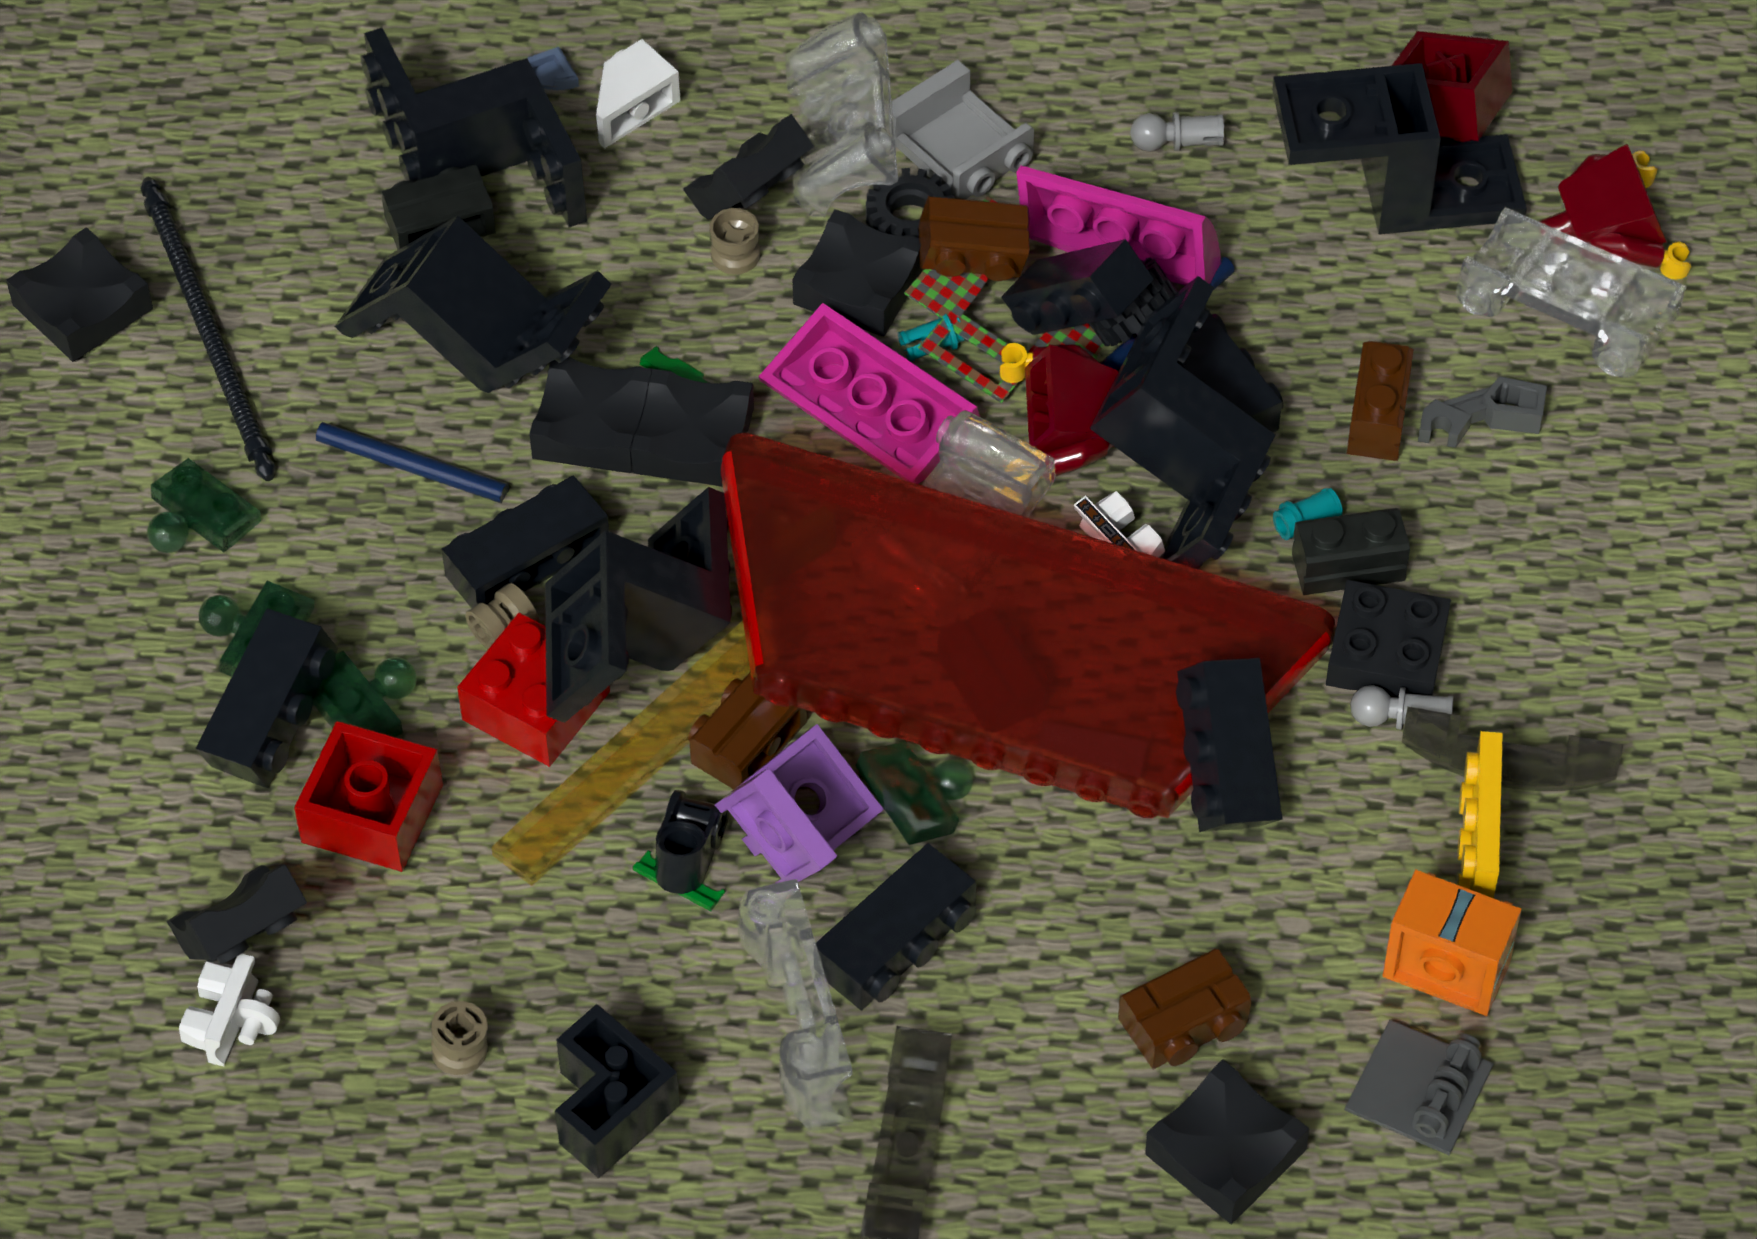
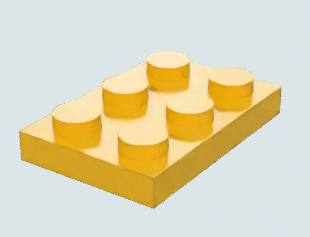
[1457,731,1503,898]

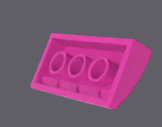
[1016,165,1221,286]
[758,303,983,487]

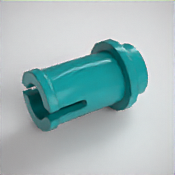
[898,314,965,362]
[1273,488,1343,540]

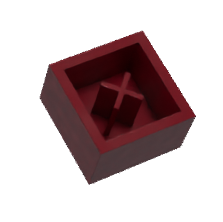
[1392,31,1512,142]

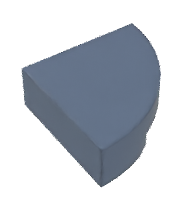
[527,46,579,90]

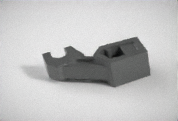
[1418,376,1547,448]

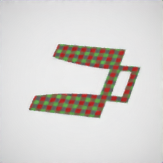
[904,196,1104,403]

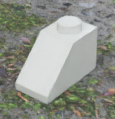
[596,39,680,148]

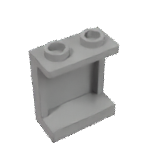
[883,60,1034,200]

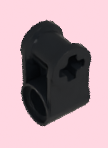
[655,789,729,894]

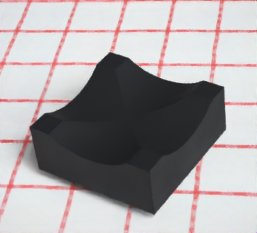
[683,114,814,220]
[792,209,923,337]
[6,227,153,362]
[529,357,652,474]
[631,369,754,487]
[1326,580,1451,698]
[167,864,307,964]
[1145,1059,1310,1225]

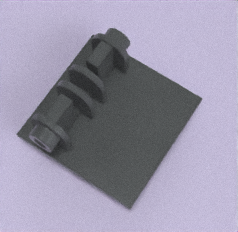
[1344,1019,1494,1156]

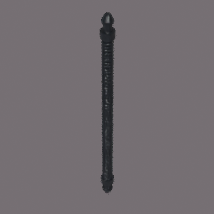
[141,177,276,482]

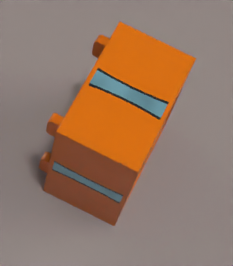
[1382,869,1522,1016]

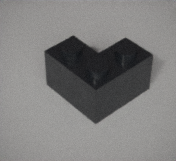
[555,1004,680,1178]

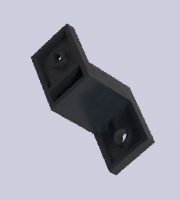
[360,27,587,228]
[1272,63,1527,235]
[334,216,612,393]
[1089,276,1275,586]
[545,487,732,723]

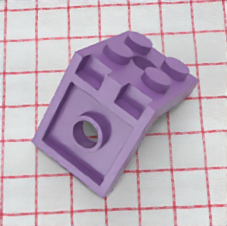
[715,724,884,890]

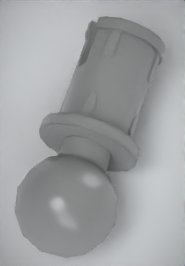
[1130,112,1224,152]
[1350,685,1454,731]

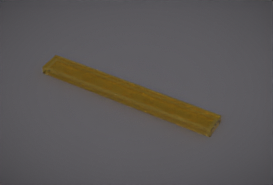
[491,581,826,886]

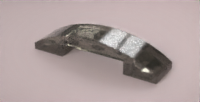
[1402,707,1623,791]
[860,1026,953,1239]

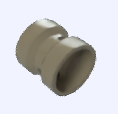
[709,208,760,275]
[465,583,540,650]
[431,1001,488,1075]

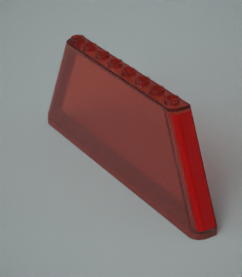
[720,433,1335,818]

